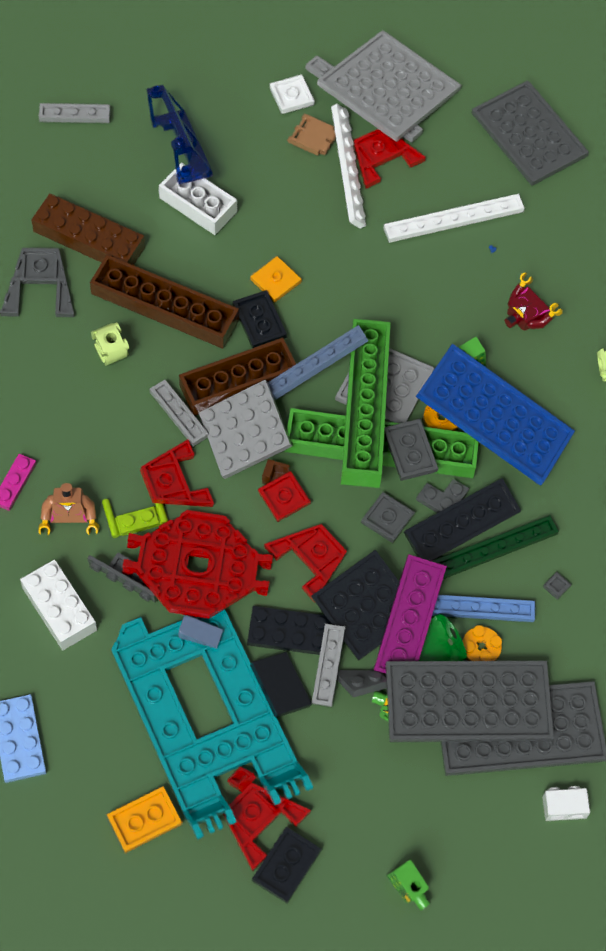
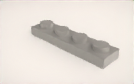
[39,103,110,123]
[150,380,209,447]
[312,624,345,707]

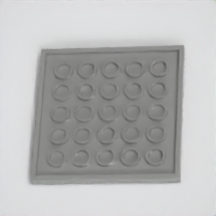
[317,30,461,142]

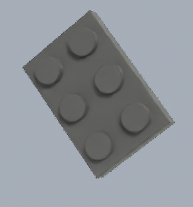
[384,419,438,481]

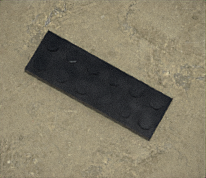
[404,478,521,561]

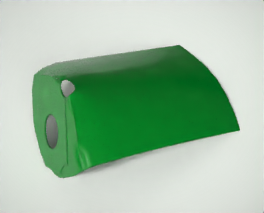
[419,614,467,661]

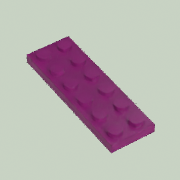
[373,554,447,674]

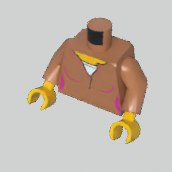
[38,483,99,535]

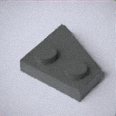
[337,670,387,698]

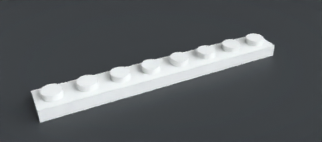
[331,104,366,229]
[384,194,524,243]

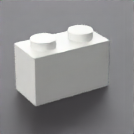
[542,786,590,821]

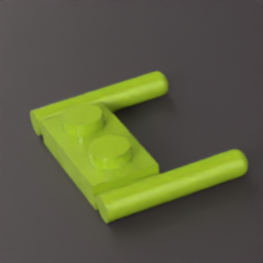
[102,499,168,538]

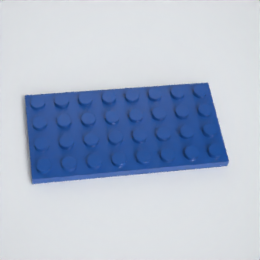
[416,344,575,486]

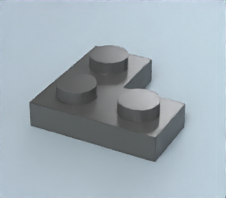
[416,479,470,513]

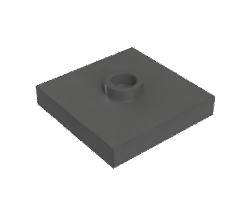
[361,492,415,543]

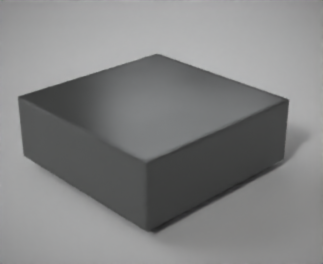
[543,572,571,600]

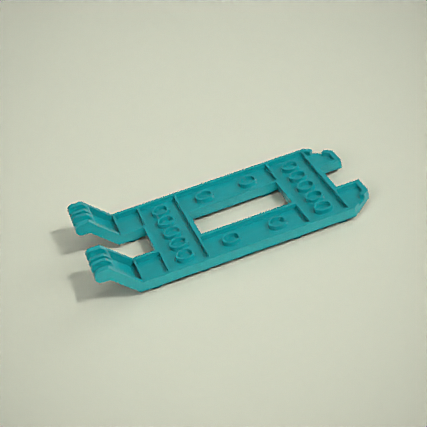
[111,609,313,840]

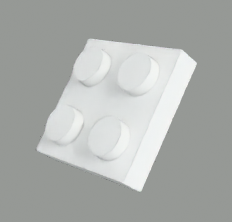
[270,75,314,114]

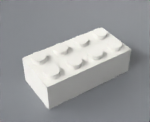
[159,163,237,235]
[20,560,97,651]

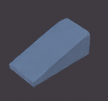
[178,615,223,649]

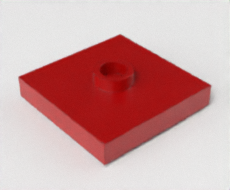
[258,471,311,522]

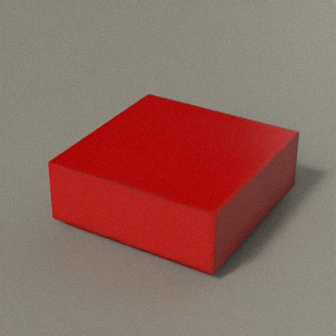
[227,766,256,792]

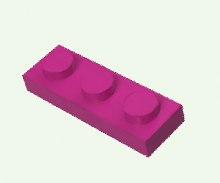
[0,454,37,511]

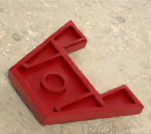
[354,129,426,189]
[140,439,214,507]
[264,524,347,603]
[223,783,311,872]

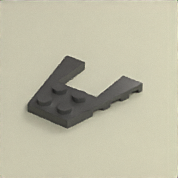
[0,248,74,317]

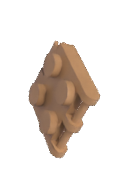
[287,114,336,156]

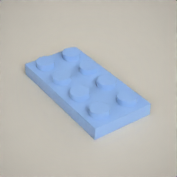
[0,695,46,783]

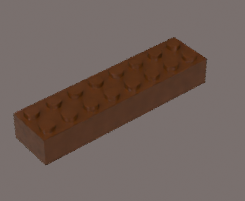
[90,255,239,349]

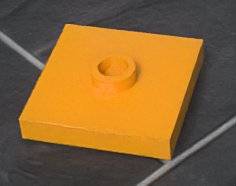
[250,256,302,303]

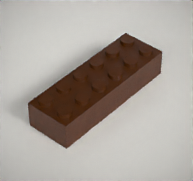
[31,193,145,265]
[179,338,296,416]

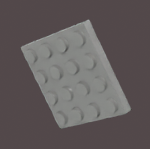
[335,348,434,423]
[199,380,292,479]

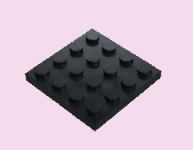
[311,550,399,661]

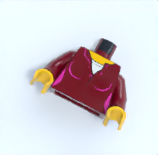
[505,272,562,331]

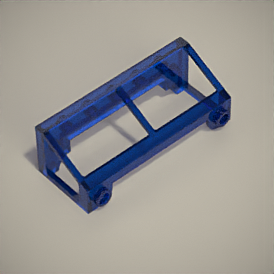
[146,85,213,185]

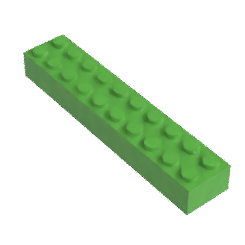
[341,319,391,488]
[285,408,479,478]

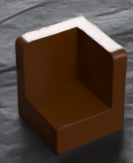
[262,459,290,485]

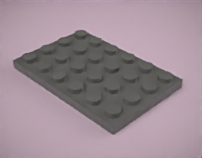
[471,80,589,186]

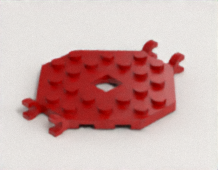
[122,510,273,619]

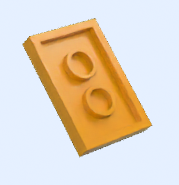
[107,786,182,853]

